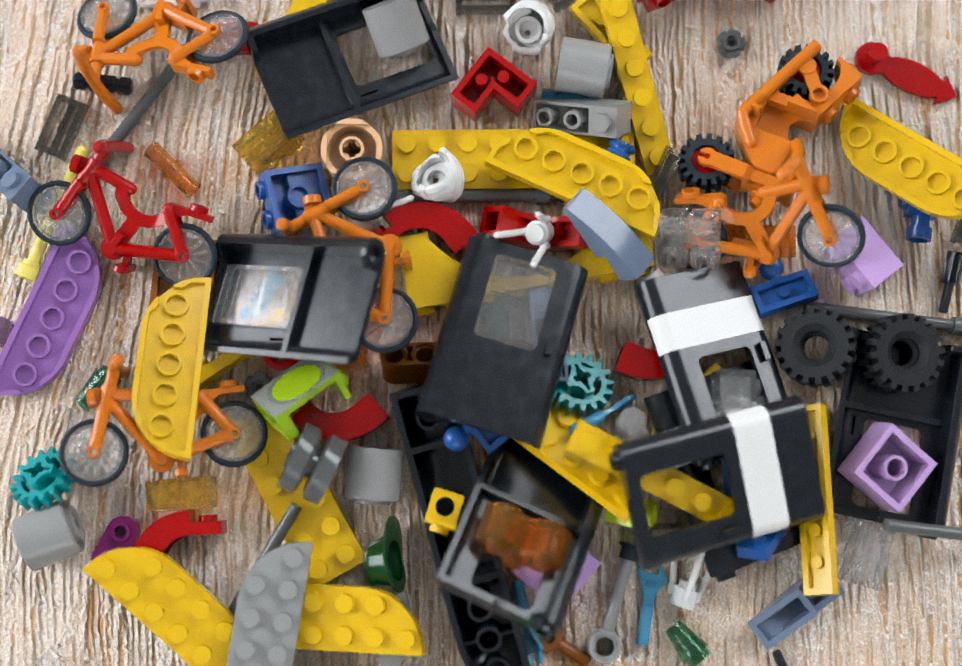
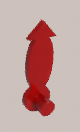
[854,42,957,106]

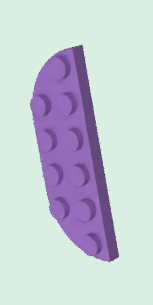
[0,222,103,396]

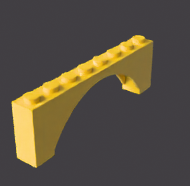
[398,232,654,317]

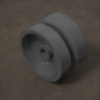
[277,422,348,505]

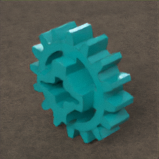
[554,352,614,418]
[10,447,80,512]

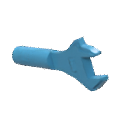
[568,394,637,435]
[635,565,668,646]
[511,580,544,666]

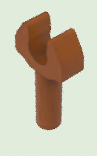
[537,626,592,666]

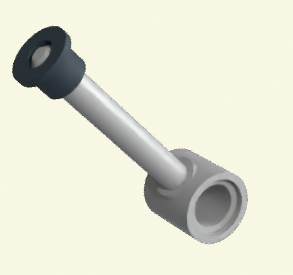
[586,541,638,664]

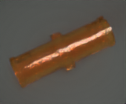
[144,142,201,198]

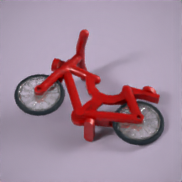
[27,139,217,286]

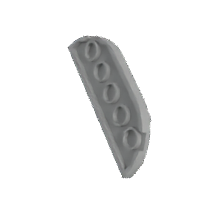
[227,541,314,666]

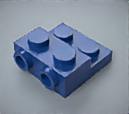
[255,162,335,235]

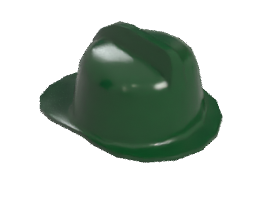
[364,515,406,593]

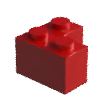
[451,47,537,122]

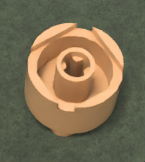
[320,118,385,187]

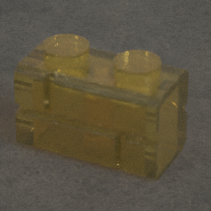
[231,110,305,177]
[145,476,218,513]

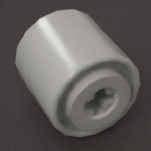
[362,0,430,59]
[554,36,615,98]
[344,446,404,505]
[12,499,86,571]

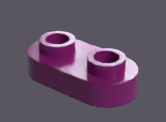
[91,516,141,561]

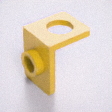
[424,487,464,536]

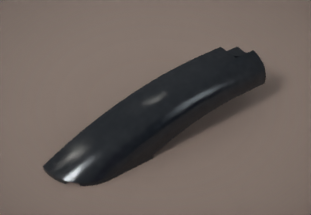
[389,383,531,666]

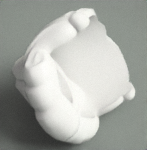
[502,0,555,56]
[411,147,465,203]

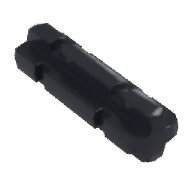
[72,72,134,96]

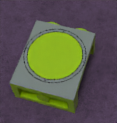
[250,360,352,442]

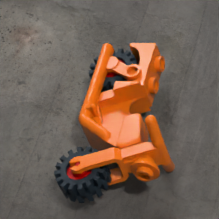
[678,40,862,216]

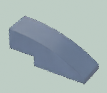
[563,189,654,281]
[748,578,845,650]

